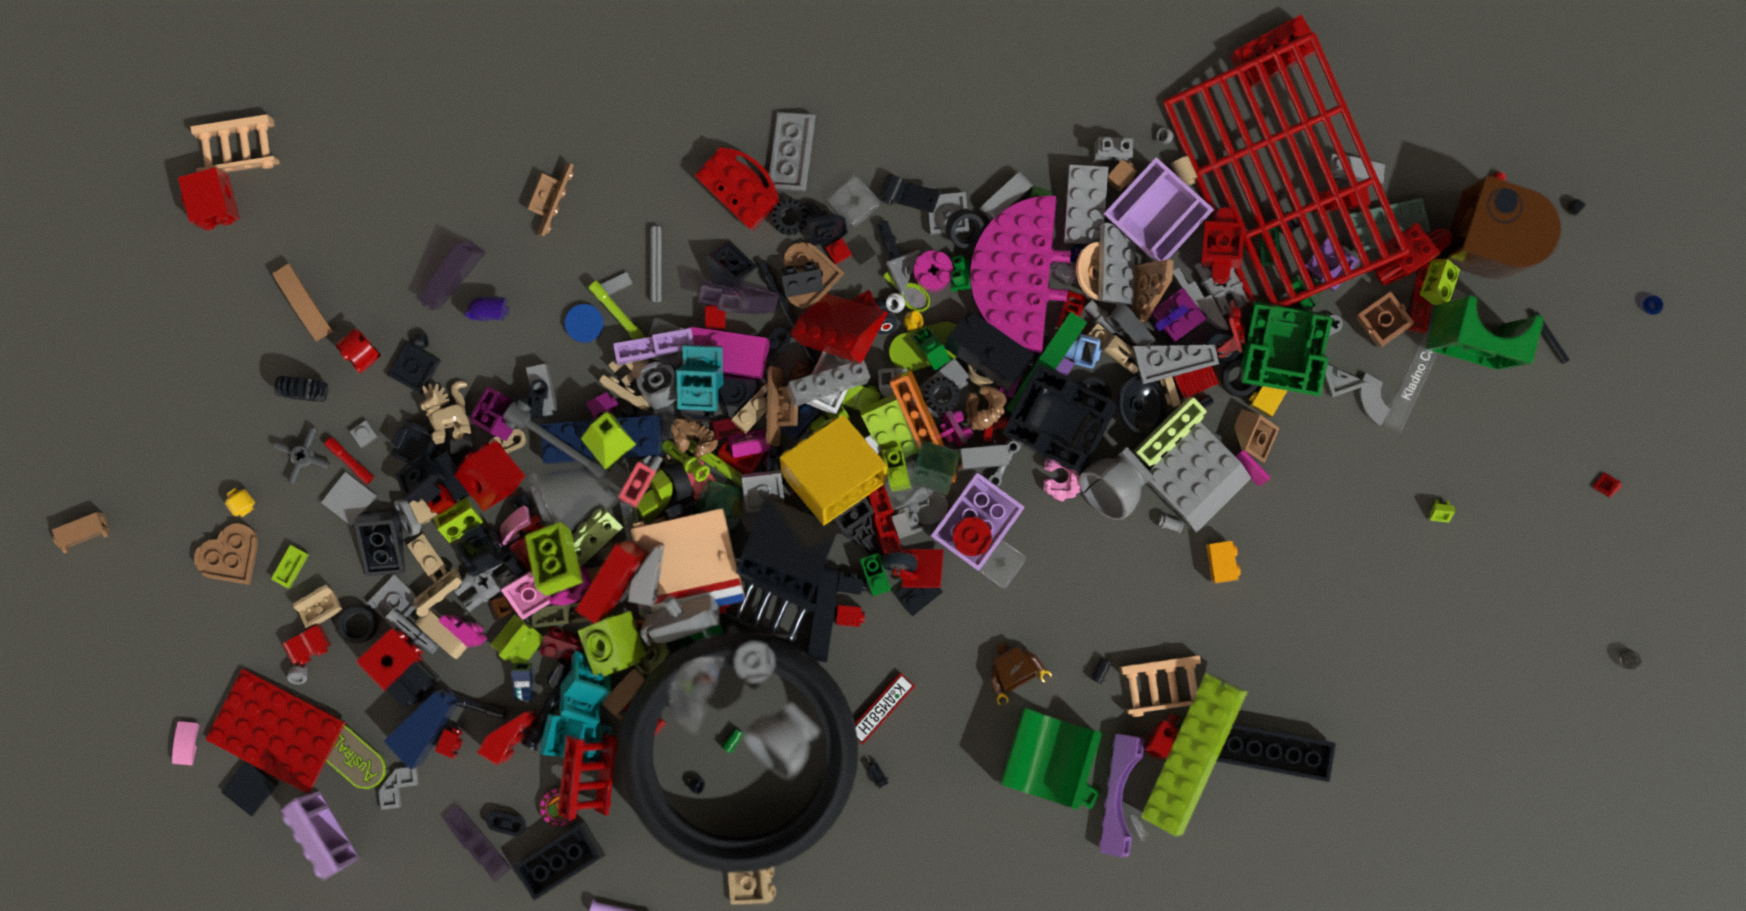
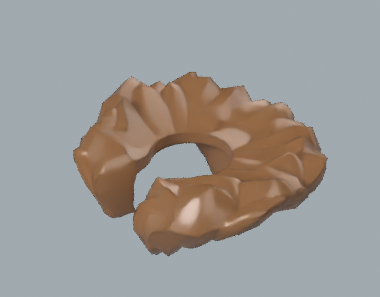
[965,386,1006,430]
[671,418,718,458]

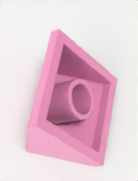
[501,570,550,620]

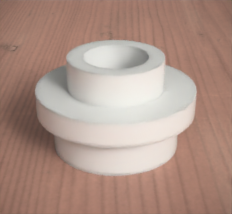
[886,293,905,313]

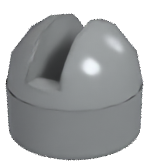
[1156,128,1173,144]

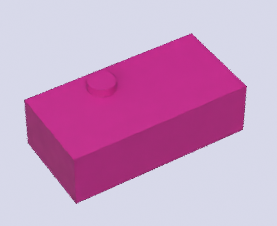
[690,327,770,379]

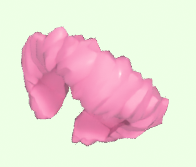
[1043,459,1081,501]

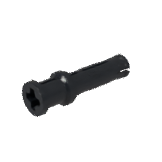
[521,691,560,751]

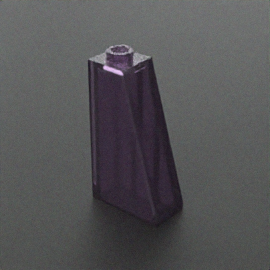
[418,241,486,310]

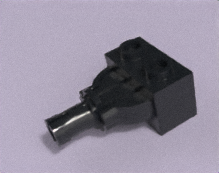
[830,497,881,556]

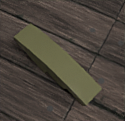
[531,603,614,628]

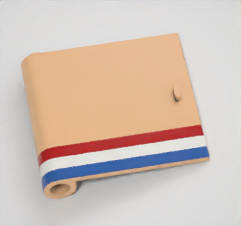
[630,508,746,613]

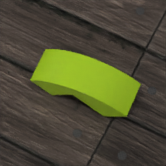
[636,470,672,524]

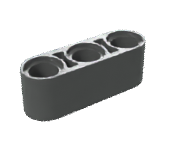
[1107,304,1157,348]

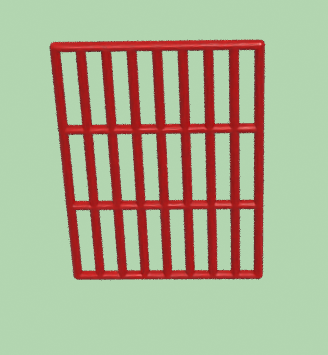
[1163,32,1410,307]

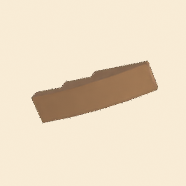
[272,263,333,342]

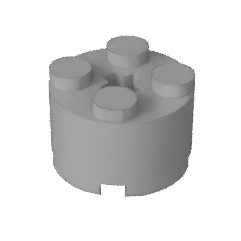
[637,362,677,409]

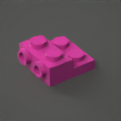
[439,614,488,647]

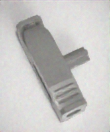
[641,595,720,646]

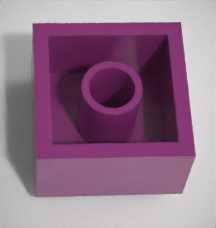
[1150,288,1206,344]

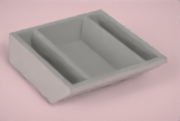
[1147,422,1251,533]

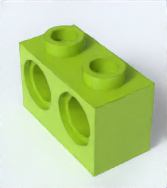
[1420,259,1460,305]
[433,497,483,543]

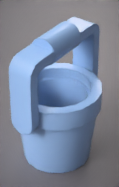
[1064,334,1101,368]

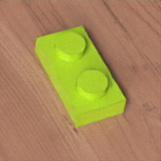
[271,545,309,589]

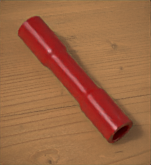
[324,437,375,485]

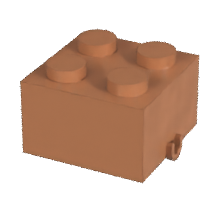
[1356,292,1414,349]

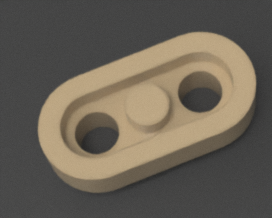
[489,429,527,454]

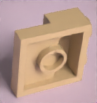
[728,867,776,905]

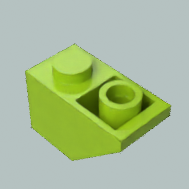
[882,446,912,492]

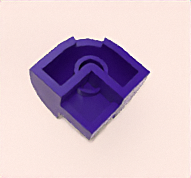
[465,296,510,322]

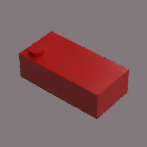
[576,540,648,624]

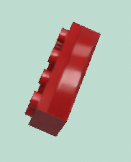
[694,147,780,231]

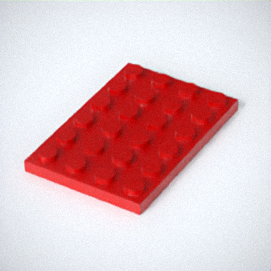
[205,669,346,794]

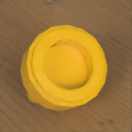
[904,310,923,331]

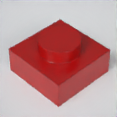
[826,238,852,265]

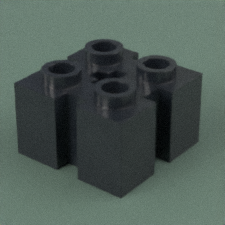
[386,660,440,707]

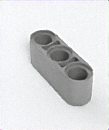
[980,172,1033,221]

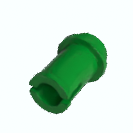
[721,728,744,754]

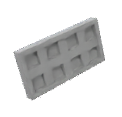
[1063,165,1108,244]
[1098,223,1135,305]

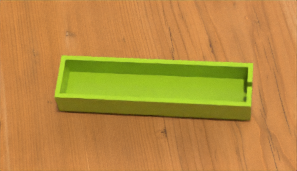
[1141,674,1248,836]

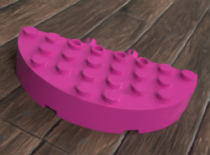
[970,196,1071,354]

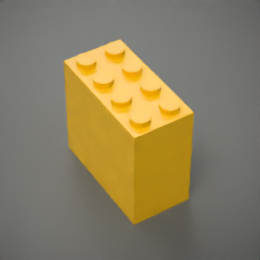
[780,414,887,526]

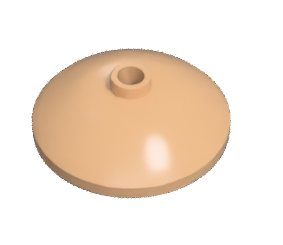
[1076,242,1100,300]

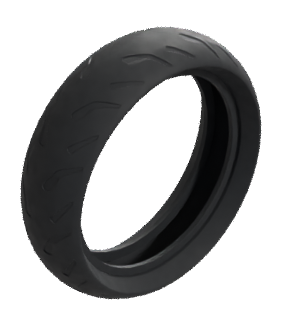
[620,633,858,873]

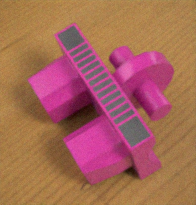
[940,410,973,448]

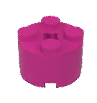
[913,250,953,293]

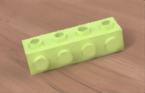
[1133,397,1207,466]
[572,506,623,567]

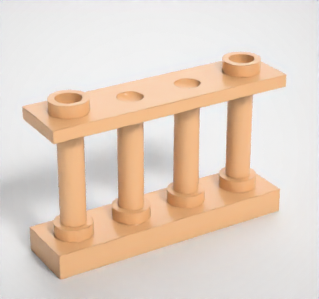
[190,114,280,173]
[1119,655,1201,717]

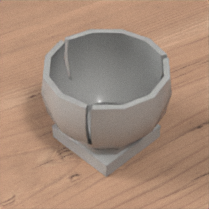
[1079,448,1154,520]
[744,703,820,778]

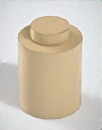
[1170,156,1197,186]

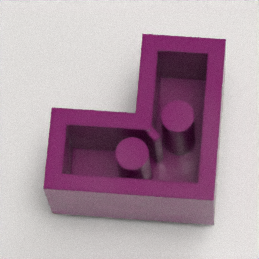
[469,386,513,441]

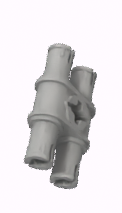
[1194,261,1250,317]
[454,563,518,612]

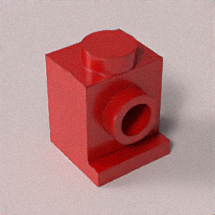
[435,726,463,759]

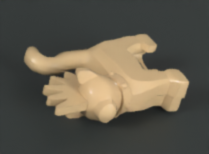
[420,380,471,444]

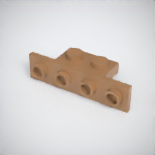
[526,163,574,236]
[766,366,798,447]

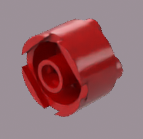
[335,327,382,374]

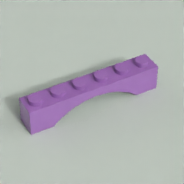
[1099,734,1145,857]

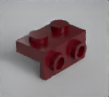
[540,626,583,665]

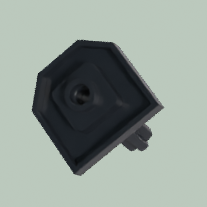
[805,202,848,246]

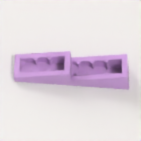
[613,328,694,366]

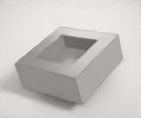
[350,420,379,448]

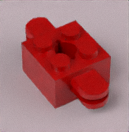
[1201,207,1245,284]

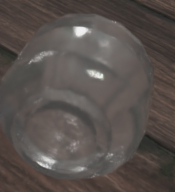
[1051,260,1078,286]

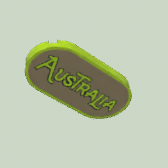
[326,725,386,789]

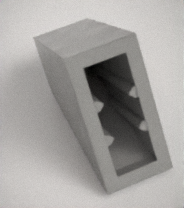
[954,445,1011,471]

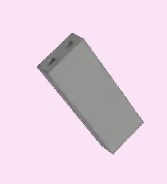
[600,272,633,295]

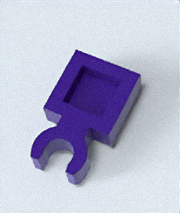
[1155,304,1189,331]

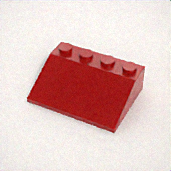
[790,294,888,364]

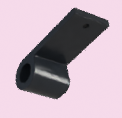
[879,174,941,213]

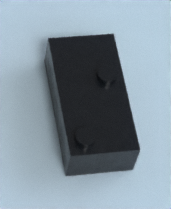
[944,310,1034,392]
[513,822,606,901]

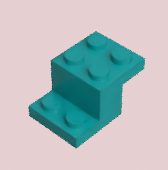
[677,344,723,411]
[560,651,611,726]
[539,714,612,763]

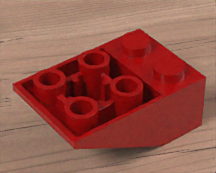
[477,709,535,765]

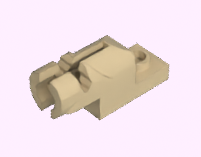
[1087,323,1138,374]

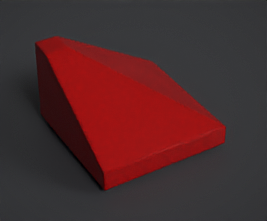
[1592,472,1622,498]

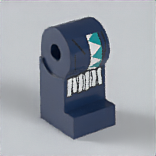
[511,663,533,700]

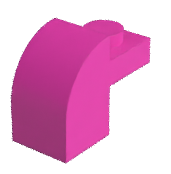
[547,566,592,605]

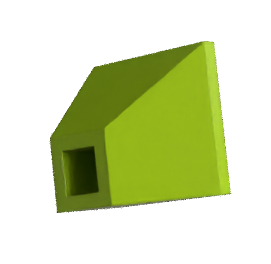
[581,412,636,469]

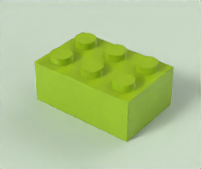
[860,393,920,462]
[525,522,582,596]

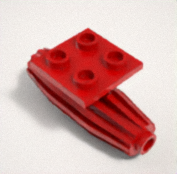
[1373,222,1453,286]

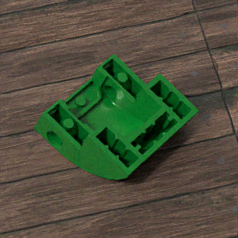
[1241,300,1333,397]

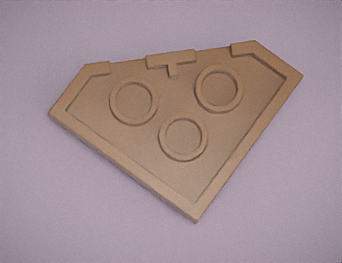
[1130,259,1174,323]

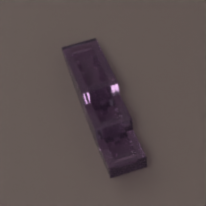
[443,806,511,881]

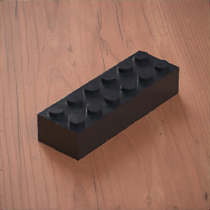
[1217,723,1336,782]

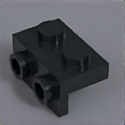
[781,261,824,298]

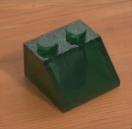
[910,440,961,495]
[693,480,743,533]

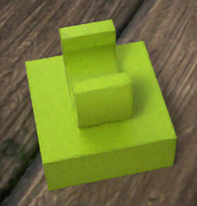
[1429,499,1455,523]

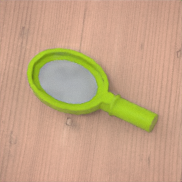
[883,271,930,312]

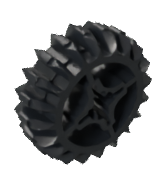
[273,376,329,402]

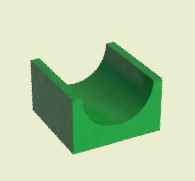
[1426,296,1544,371]
[998,708,1102,810]

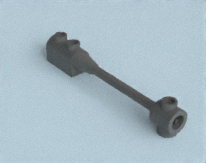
[503,400,648,508]

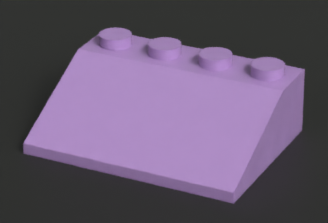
[930,473,1025,571]

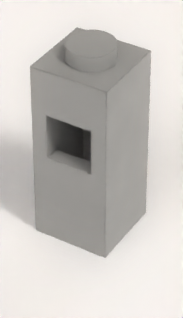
[526,364,558,417]

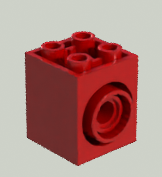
[178,167,240,231]
[454,440,526,512]
[356,628,424,691]

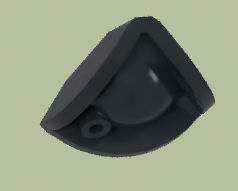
[718,374,759,418]

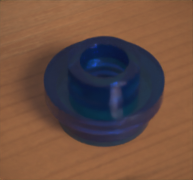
[1643,295,1663,315]

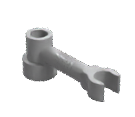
[989,438,1021,487]

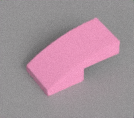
[499,505,532,545]
[172,721,200,766]

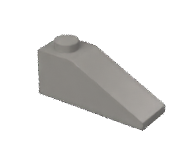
[1327,154,1385,184]
[627,544,665,606]

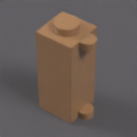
[52,512,110,554]
[602,668,648,720]

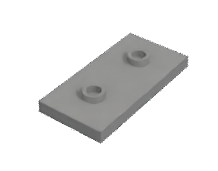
[767,112,816,192]

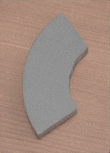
[1359,373,1390,426]

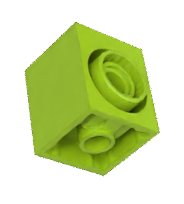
[578,611,647,676]

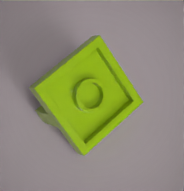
[490,614,544,669]

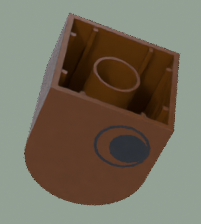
[1441,175,1561,279]

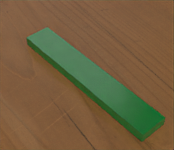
[1006,312,1087,414]

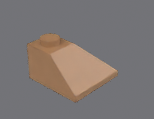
[1234,409,1280,463]

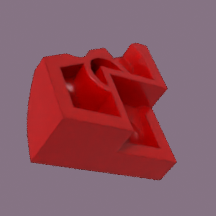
[718,439,768,474]

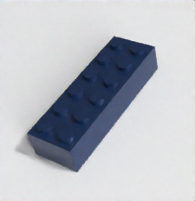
[541,415,664,465]

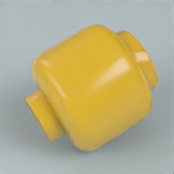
[225,488,255,518]

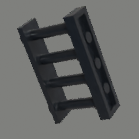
[724,576,818,647]

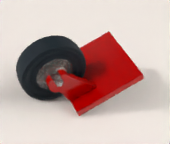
[1205,300,1246,364]
[882,549,944,588]

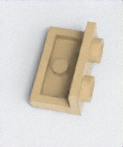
[293,585,343,629]

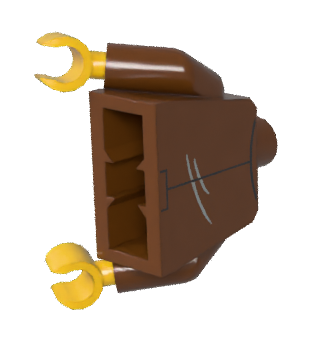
[990,643,1052,705]

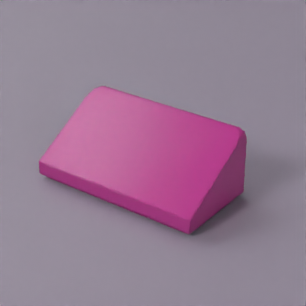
[727,429,771,458]
[1235,449,1271,486]

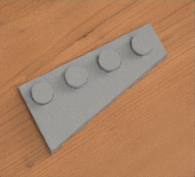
[1132,345,1219,384]

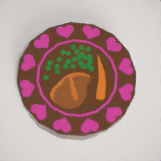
[539,787,579,827]

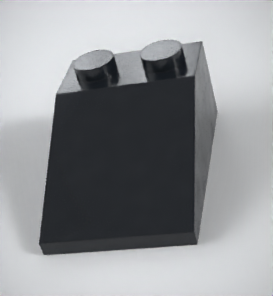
[354,510,405,576]

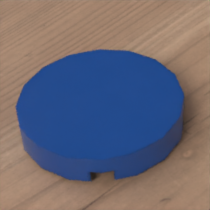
[565,304,604,343]

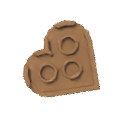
[783,243,845,309]
[194,523,258,585]

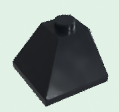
[707,240,757,296]

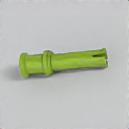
[663,440,710,482]

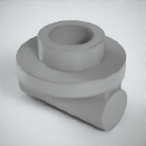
[642,455,662,473]

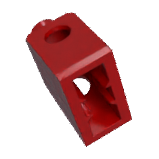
[1143,713,1180,760]

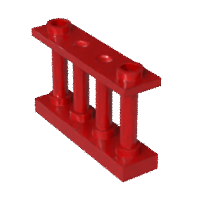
[558,733,617,820]

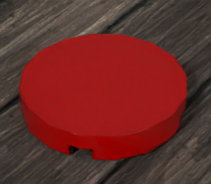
[953,517,992,556]

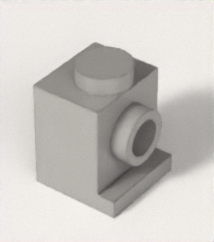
[892,507,924,539]

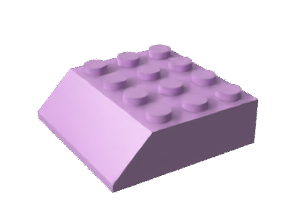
[1103,157,1214,261]
[281,791,360,880]

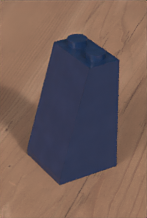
[384,688,457,770]

